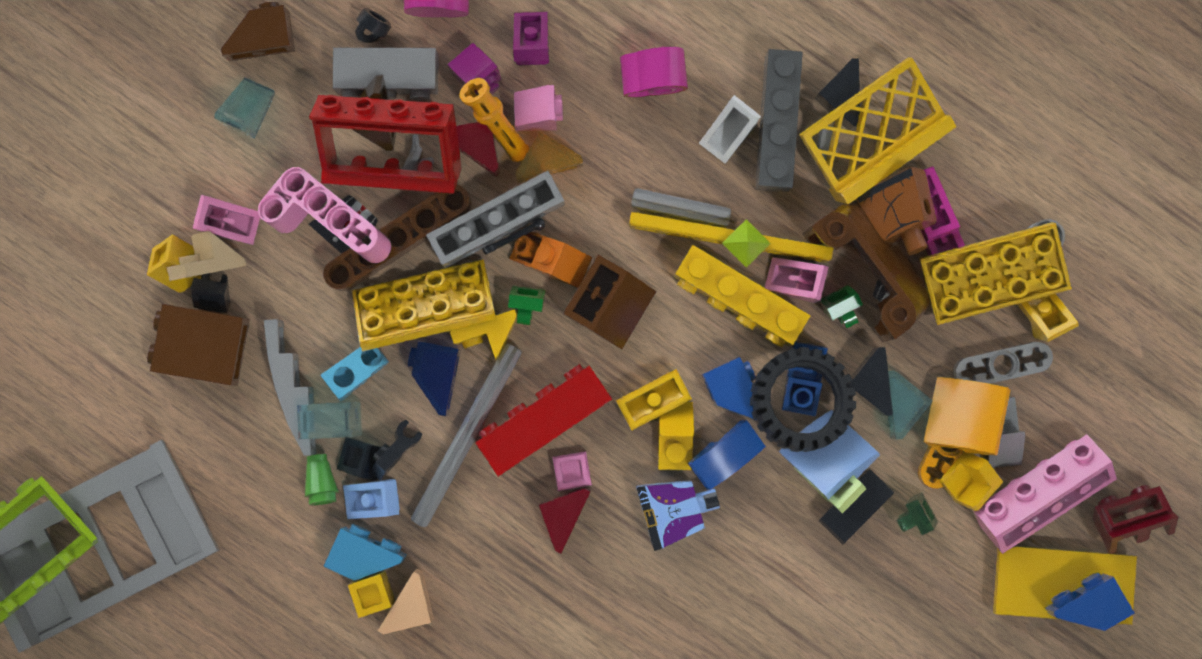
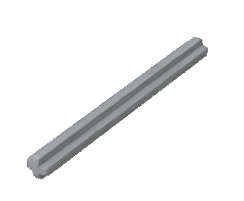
[411,344,521,527]

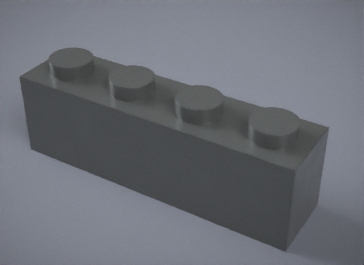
[755,49,803,192]

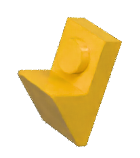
[1017,294,1079,342]
[450,309,517,360]
[658,402,694,470]

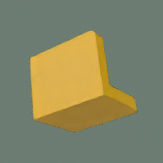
[147,234,202,293]
[940,452,1003,511]
[348,570,395,618]

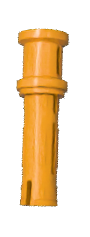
[459,78,530,162]

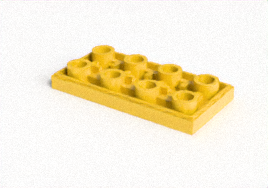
[919,222,1072,325]
[352,259,497,351]
[993,546,1137,625]

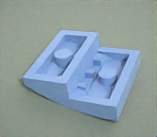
[779,410,880,499]

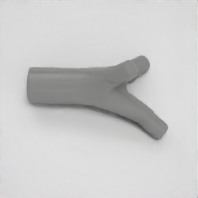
[401,134,434,171]

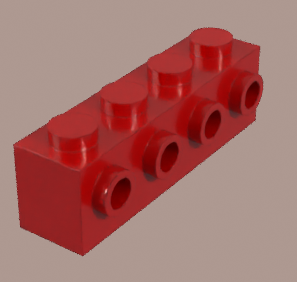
[475,364,613,477]

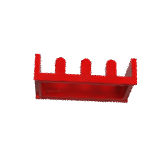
[309,95,462,194]

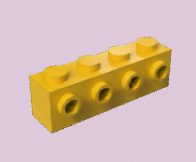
[673,245,811,348]

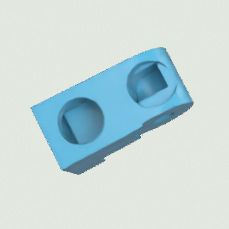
[321,347,389,402]

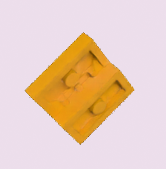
[923,377,1011,456]

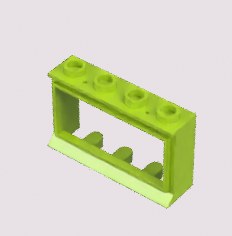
[0,476,98,624]

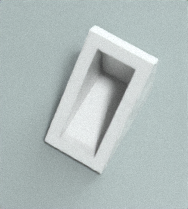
[699,95,761,164]

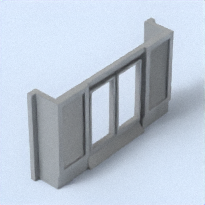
[0,440,220,653]

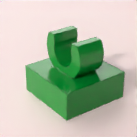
[819,285,863,328]
[508,286,546,325]

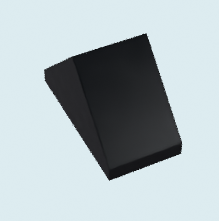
[815,58,860,131]
[850,347,893,416]

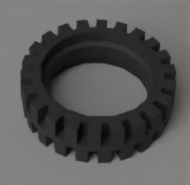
[750,347,856,452]

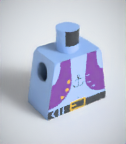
[636,480,720,551]

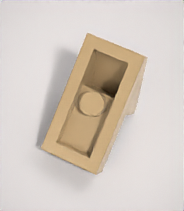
[167,231,246,281]

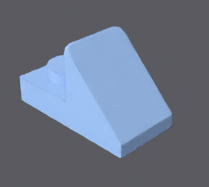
[343,479,400,519]

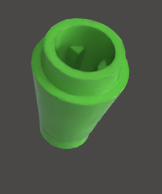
[305,454,339,506]

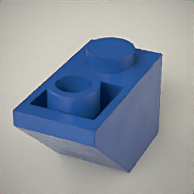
[701,357,757,421]
[1045,573,1135,631]

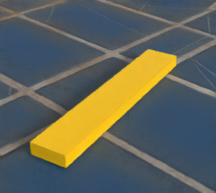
[629,212,834,263]

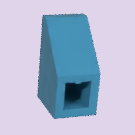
[323,524,407,581]

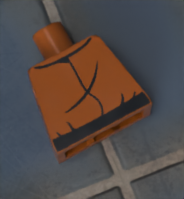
[857,167,937,255]

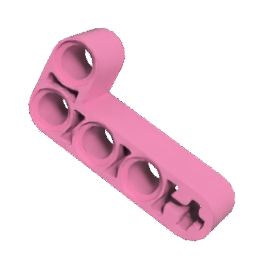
[258,167,391,263]

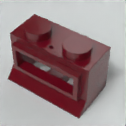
[1093,485,1179,554]

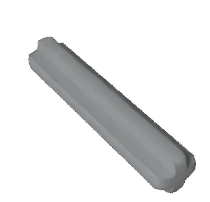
[631,189,731,228]

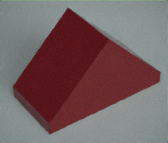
[457,122,500,177]
[539,487,591,554]

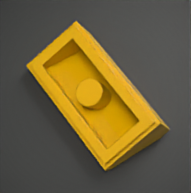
[616,369,692,431]

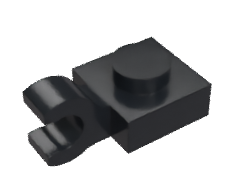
[370,420,422,481]

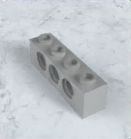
[426,170,565,268]

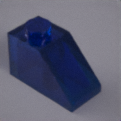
[408,341,461,416]

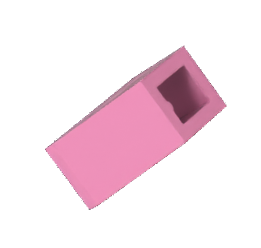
[514,85,563,131]

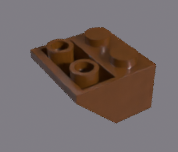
[563,254,657,350]

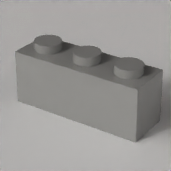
[333,48,439,100]

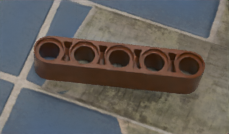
[323,185,471,291]

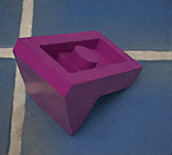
[513,12,549,65]

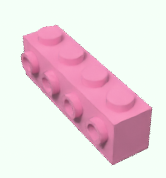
[973,434,1117,554]

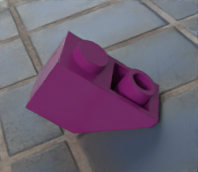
[447,43,501,96]

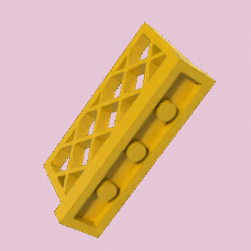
[799,57,957,204]

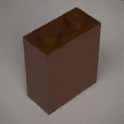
[147,304,250,386]

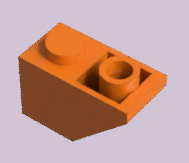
[509,228,592,288]

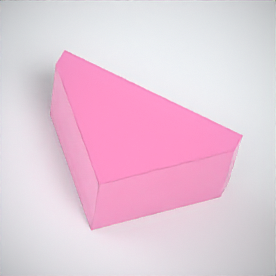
[193,195,260,245]
[765,257,829,303]

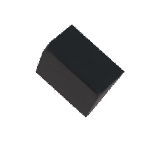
[336,437,381,480]

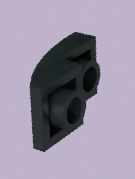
[819,469,894,545]

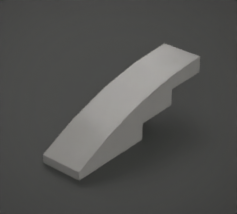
[264,319,316,456]

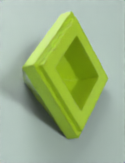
[722,219,771,268]

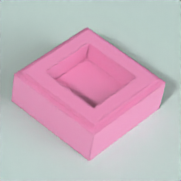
[553,451,592,491]

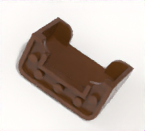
[802,199,931,342]

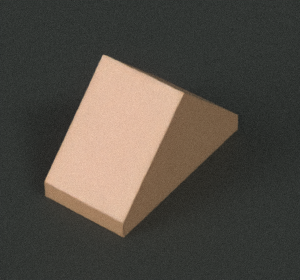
[378,569,434,635]

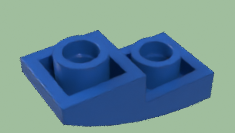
[782,341,828,416]
[688,420,766,490]

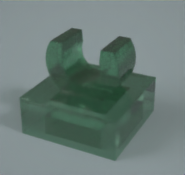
[896,492,938,535]

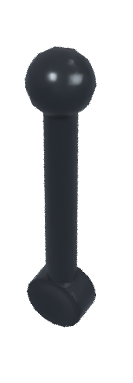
[482,217,545,255]

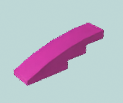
[921,166,965,256]

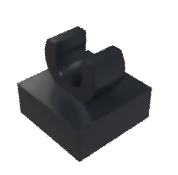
[190,273,231,313]

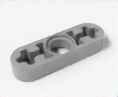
[953,342,1053,384]

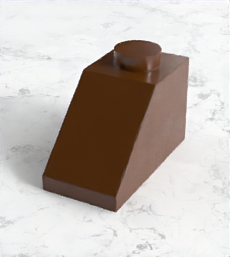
[221,2,295,62]

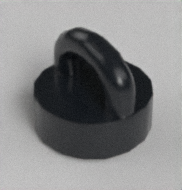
[355,8,391,43]

